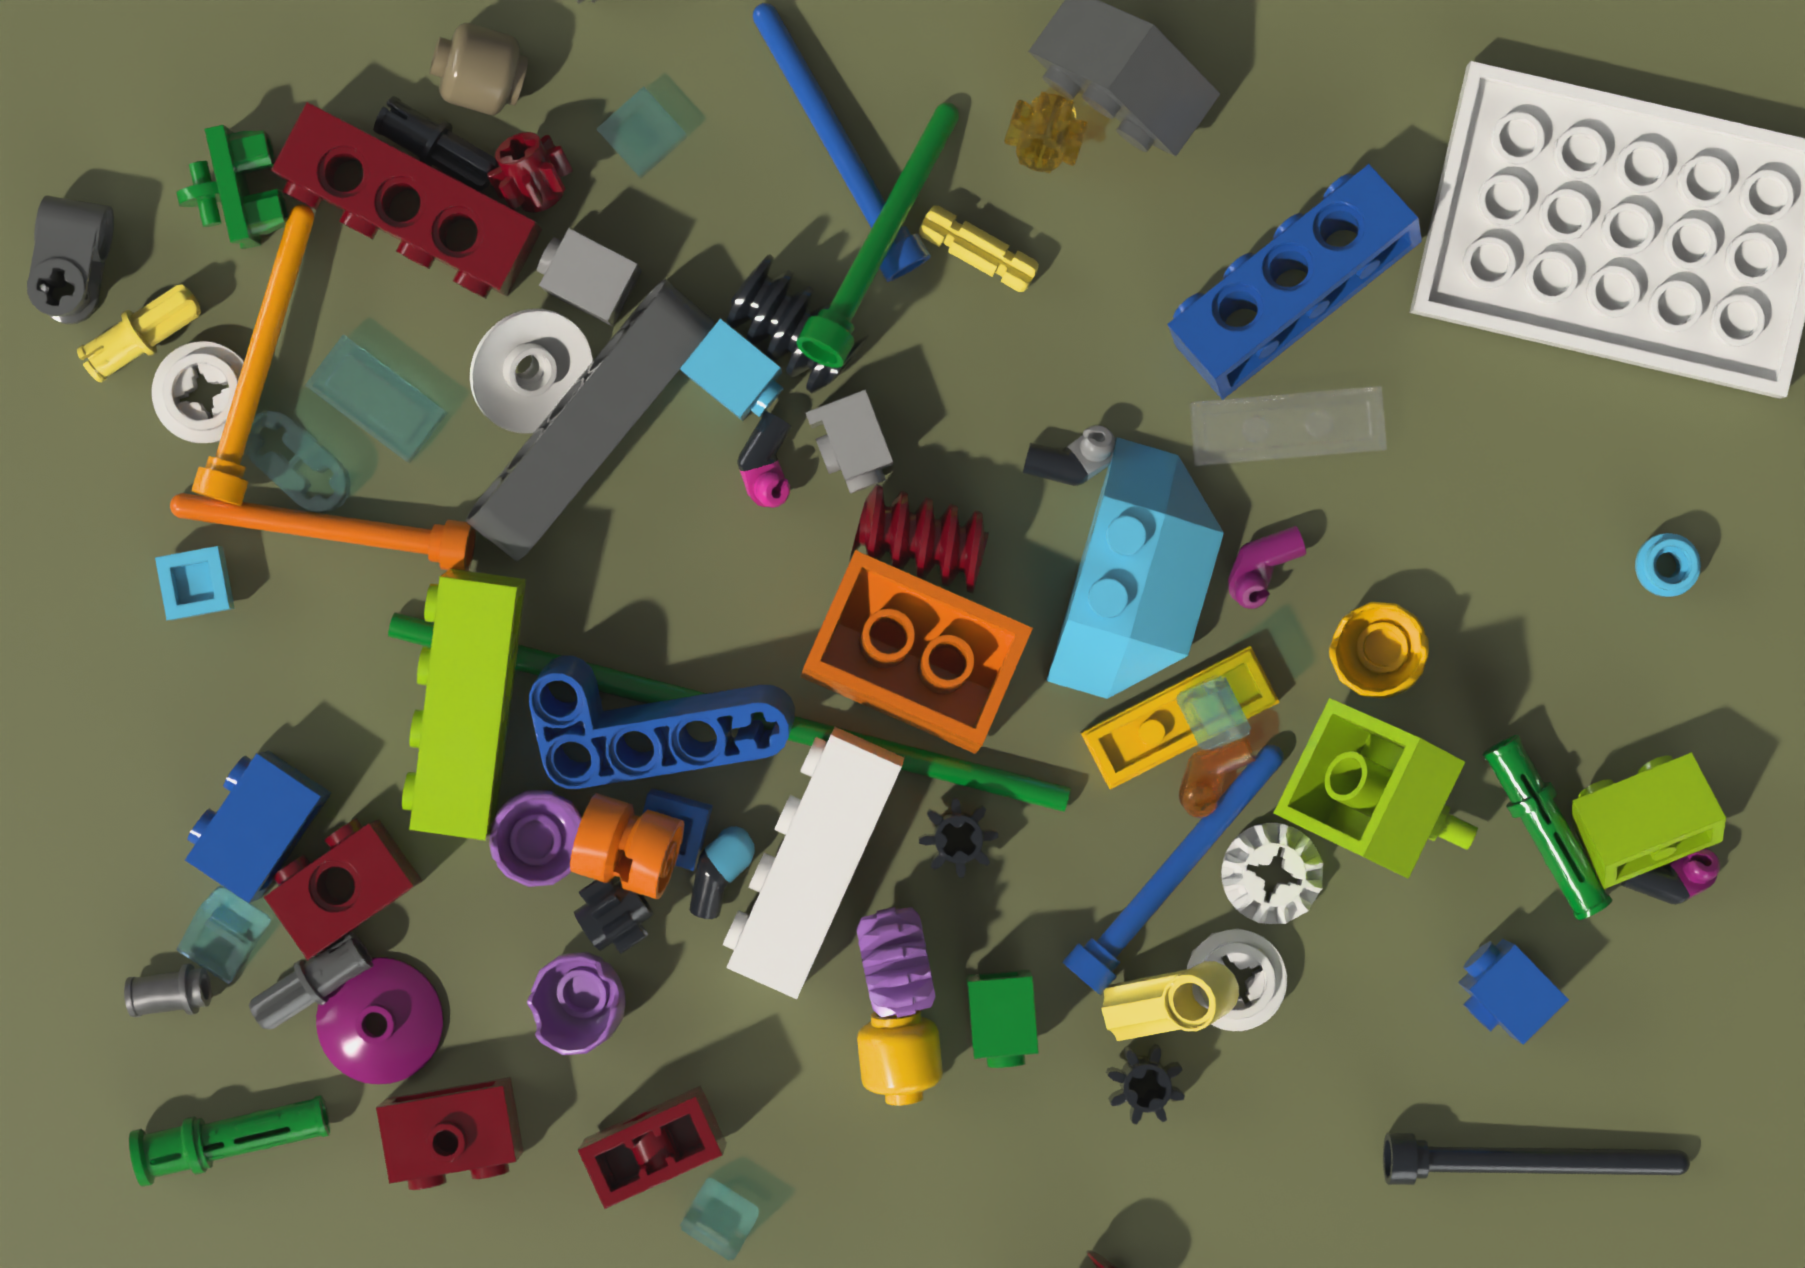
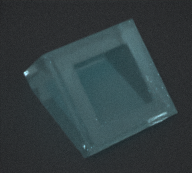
[1176,675,1251,750]
[176,886,271,984]
[679,1178,759,1261]

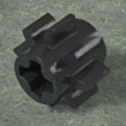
[919,797,999,878]
[574,879,654,954]
[1106,1044,1185,1125]

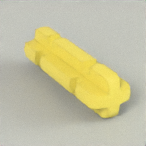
[919,205,1039,292]

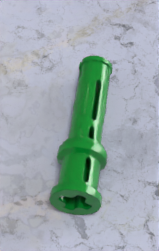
[129,1095,330,1187]

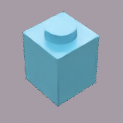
[680,319,783,421]

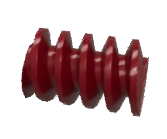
[849,484,989,593]

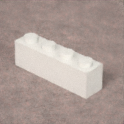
[723,727,904,999]

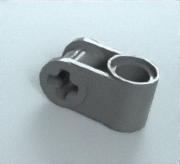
[27,196,114,324]

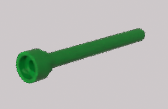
[796,102,959,368]

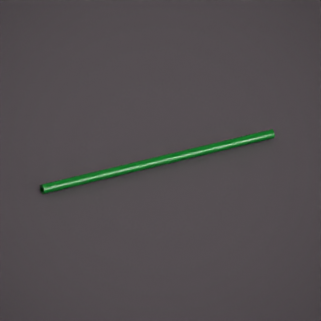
[388,612,1071,812]

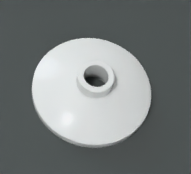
[470,309,593,433]

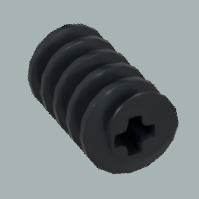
[727,254,869,394]

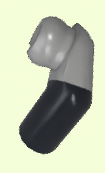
[1022,425,1115,486]

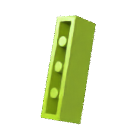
[402,568,526,841]

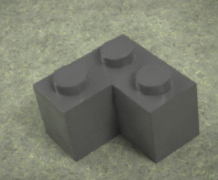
[1028,0,1220,156]

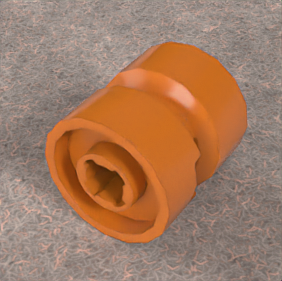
[570,793,684,899]

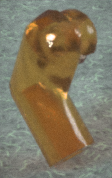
[1179,732,1256,818]

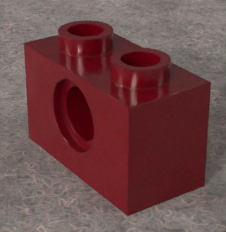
[264,818,423,960]

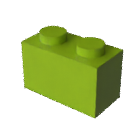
[1571,752,1726,889]

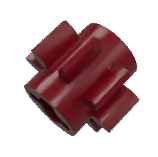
[487,132,573,212]

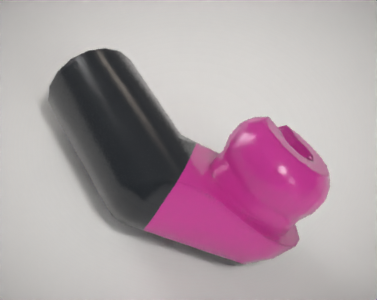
[737,411,792,508]

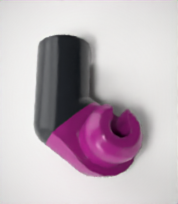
[1621,848,1720,905]

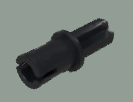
[373,96,499,191]

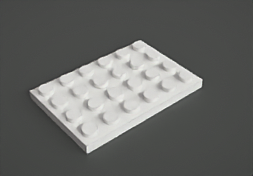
[1409,61,1805,399]

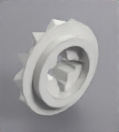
[152,341,244,443]
[1221,823,1323,924]
[1187,928,1287,1031]

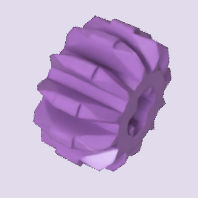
[857,907,936,1018]

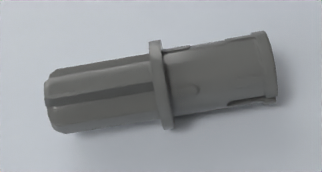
[249,932,374,1030]

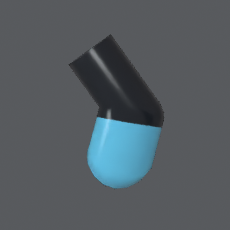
[689,826,755,919]

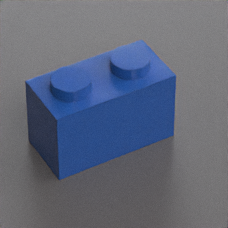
[185,751,332,903]

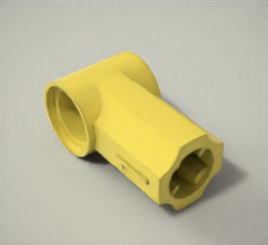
[1101,961,1239,1041]

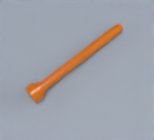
[170,493,476,571]

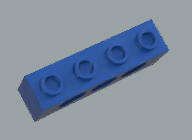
[1167,164,1422,400]

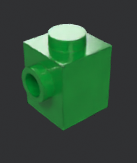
[967,970,1039,1068]

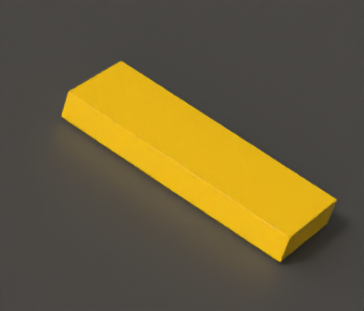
[1080,646,1279,790]

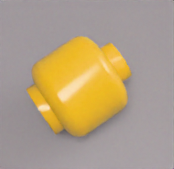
[857,1010,943,1105]

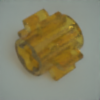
[1004,92,1088,173]

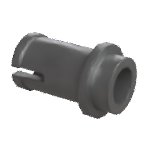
[124,964,211,1018]

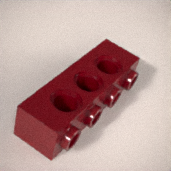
[271,102,542,299]

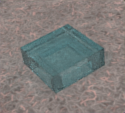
[597,86,687,179]

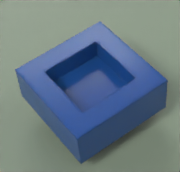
[642,788,713,871]

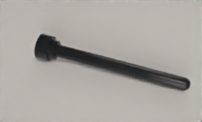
[1383,1133,1690,1185]

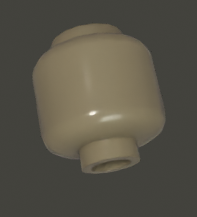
[429,23,528,115]

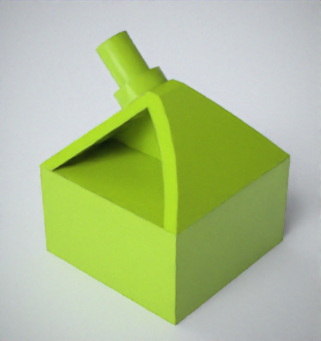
[1274,698,1478,879]

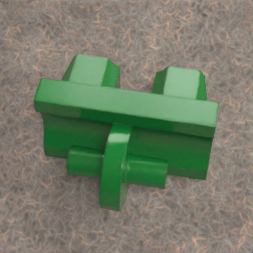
[176,125,288,249]

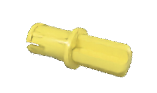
[77,285,201,383]

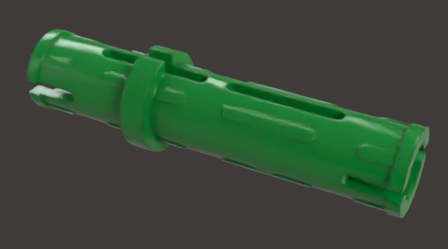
[1482,735,1613,920]

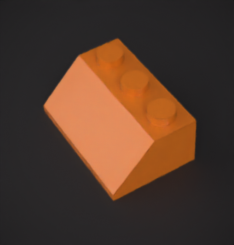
[801,550,1033,754]

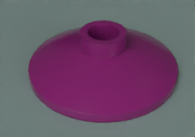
[316,957,444,1084]

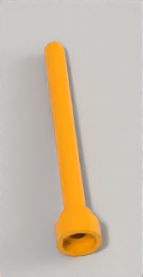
[191,204,314,506]

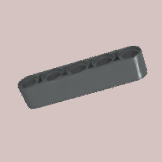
[466,279,714,561]

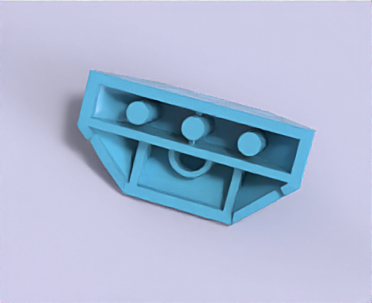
[1046,437,1224,699]

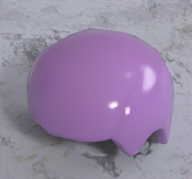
[489,790,582,887]
[527,952,626,1055]

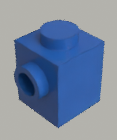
[1458,939,1569,1045]

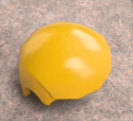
[1329,601,1429,699]

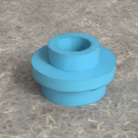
[1635,533,1701,597]

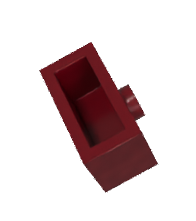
[376,1077,524,1190]

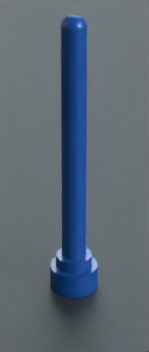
[753,3,931,282]
[1062,744,1284,996]

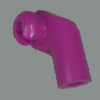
[1228,526,1306,609]

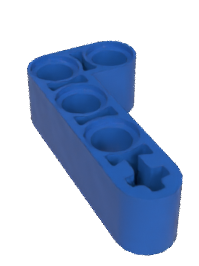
[529,655,795,789]

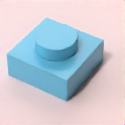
[155,546,235,620]

